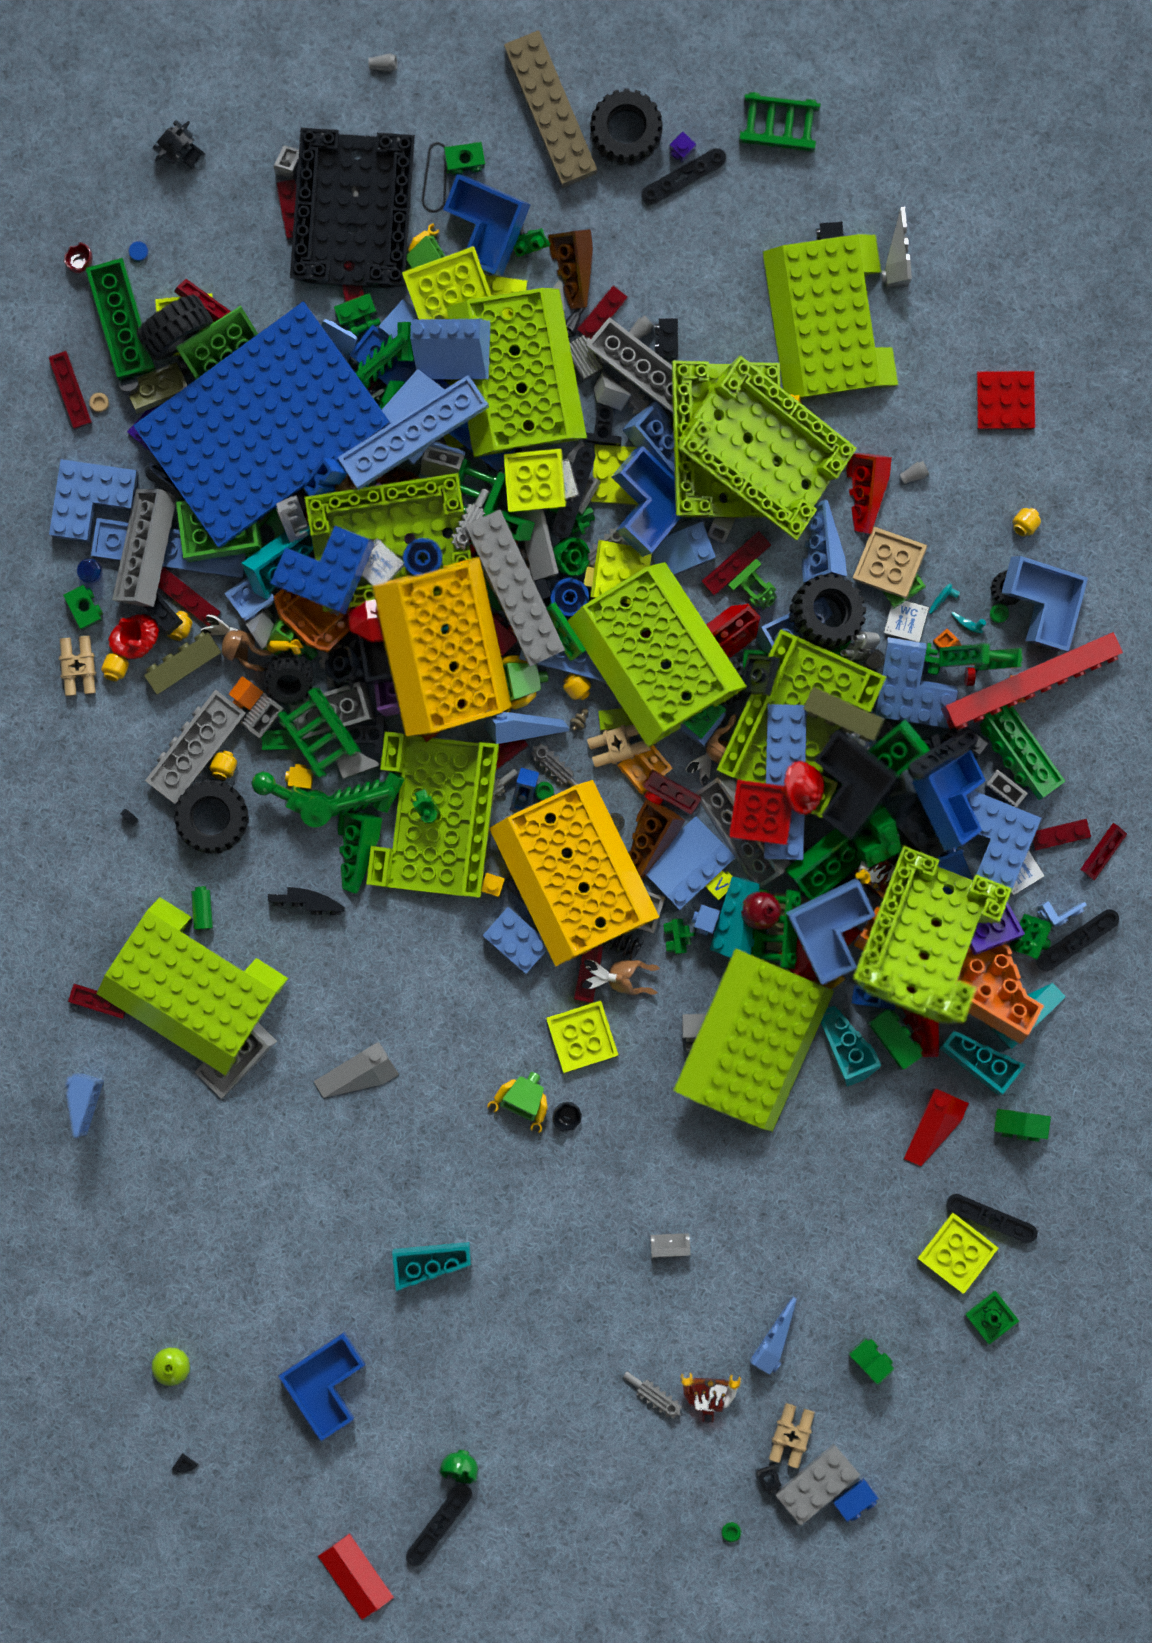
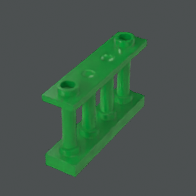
[739,92,821,152]
[442,458,506,546]
[939,643,1023,671]
[278,688,361,778]
[751,889,801,969]

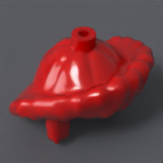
[108,614,159,659]
[781,761,824,815]

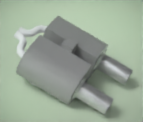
[841,631,880,661]

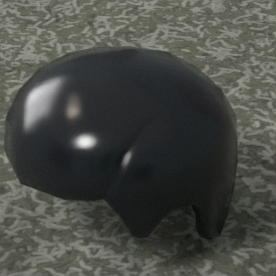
[552,1102,582,1132]

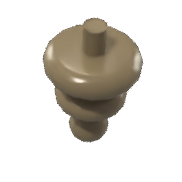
[570,708,588,731]

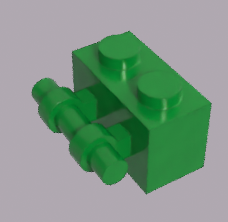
[334,293,381,336]

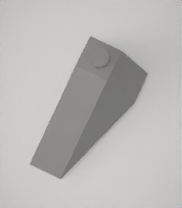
[314,1042,399,1098]

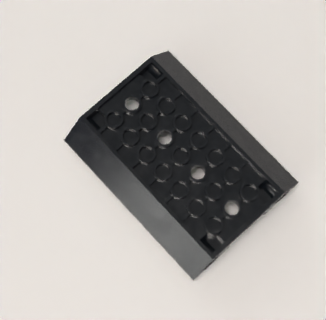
[290,128,415,289]

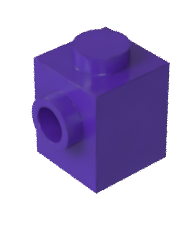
[669,131,696,162]

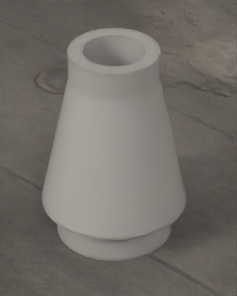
[369,53,397,72]
[629,315,654,339]
[900,461,930,484]

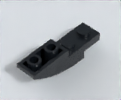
[268,887,346,915]

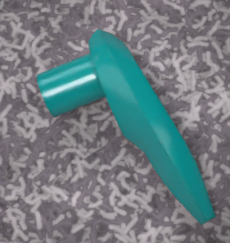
[929,583,960,614]
[952,612,986,633]

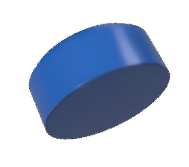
[129,241,148,261]

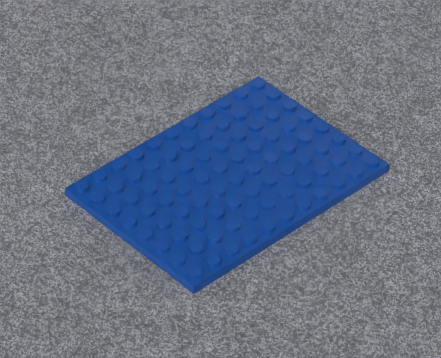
[133,301,391,548]

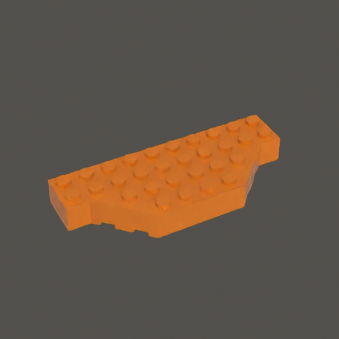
[854,907,1044,1044]

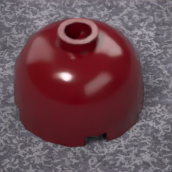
[741,892,781,930]

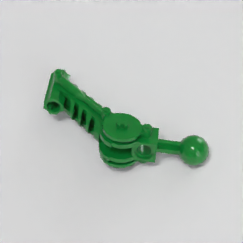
[356,322,414,389]
[251,771,405,828]

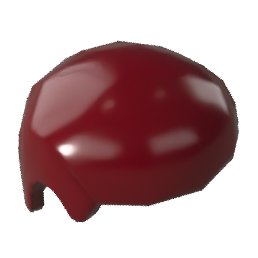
[64,242,93,273]

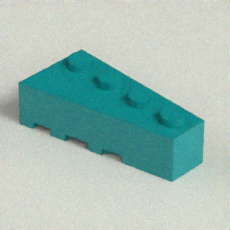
[709,876,760,958]

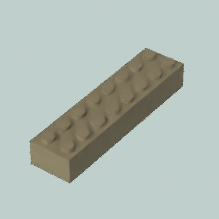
[504,30,597,188]

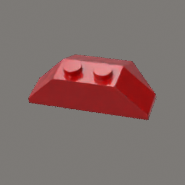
[348,600,384,642]
[706,604,761,658]

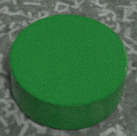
[990,604,1009,623]
[535,782,554,801]
[722,1522,741,1542]

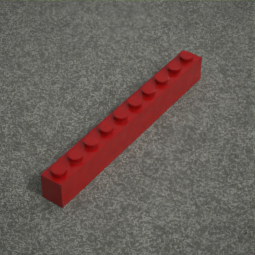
[941,632,1123,730]

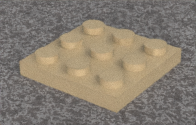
[853,527,928,599]

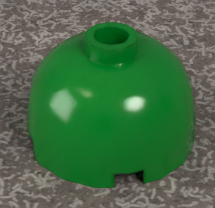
[553,537,590,576]
[439,1450,478,1484]

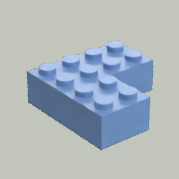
[49,459,139,543]
[1001,556,1088,652]
[875,637,958,728]
[967,790,1041,890]
[786,879,875,985]

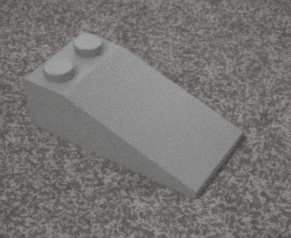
[289,682,376,739]
[195,1023,277,1099]

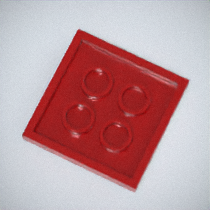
[977,371,1035,429]
[729,780,793,845]

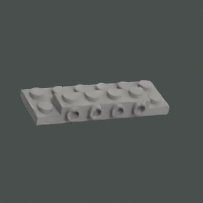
[145,690,246,804]

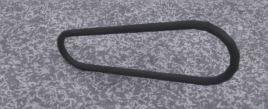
[422,142,447,213]

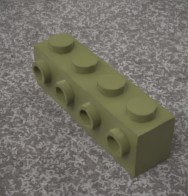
[144,632,221,695]
[803,687,885,743]

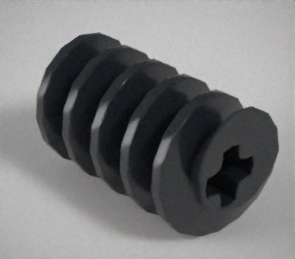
[602,933,644,961]

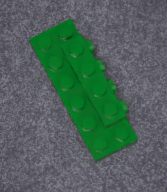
[980,705,1066,800]

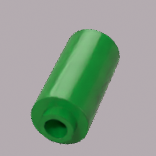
[191,886,213,930]

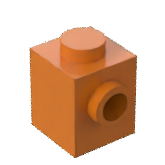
[229,676,264,710]

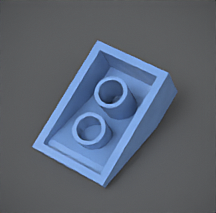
[652,522,716,575]

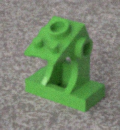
[728,559,777,610]

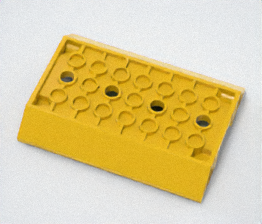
[372,557,512,736]
[489,780,660,967]

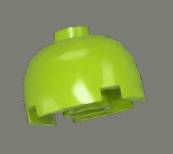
[151,1347,190,1386]

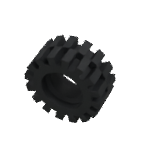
[990,570,1020,606]

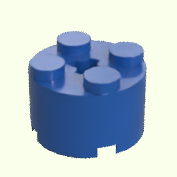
[403,538,443,576]
[551,578,589,619]

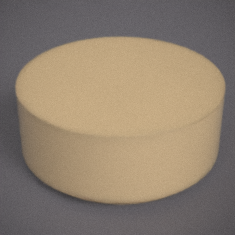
[90,393,109,412]

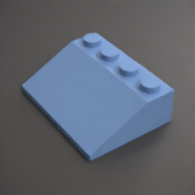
[410,319,490,379]
[382,369,445,465]
[646,816,736,910]
[65,1073,104,1137]

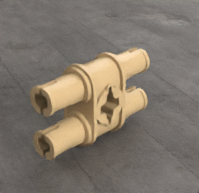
[59,636,97,696]
[587,725,651,768]
[769,1403,815,1468]

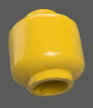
[1012,508,1041,537]
[166,611,193,641]
[101,653,129,681]
[563,673,591,700]
[210,750,238,780]

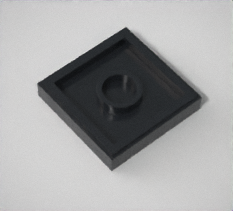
[740,655,780,696]

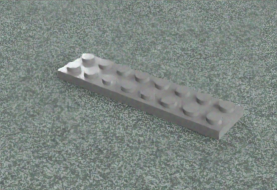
[465,510,565,666]

